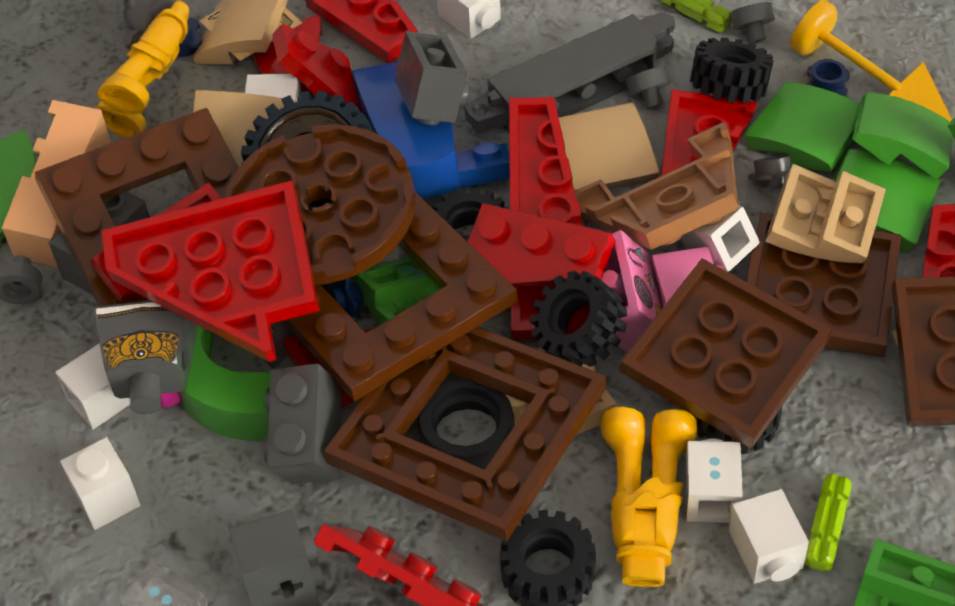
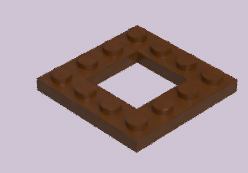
[35,107,239,307]
[283,192,518,402]
[323,327,606,542]

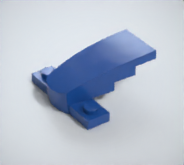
[352,62,510,199]

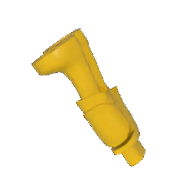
[95,1,189,138]
[600,407,697,587]

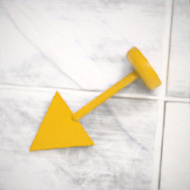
[790,0,952,122]

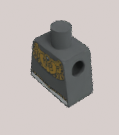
[94,301,198,414]

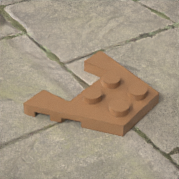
[575,122,739,250]

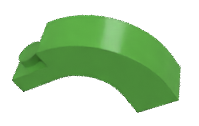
[178,325,271,441]

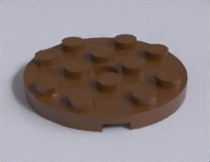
[224,124,416,285]

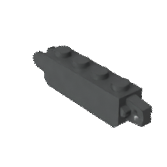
[464,12,675,134]

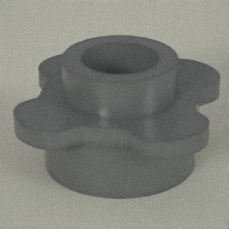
[748,155,791,188]

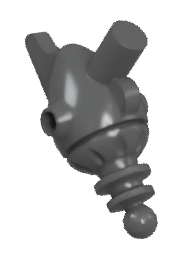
[123,0,177,51]

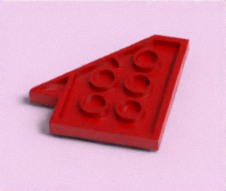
[101,181,320,362]

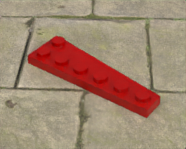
[509,97,590,340]

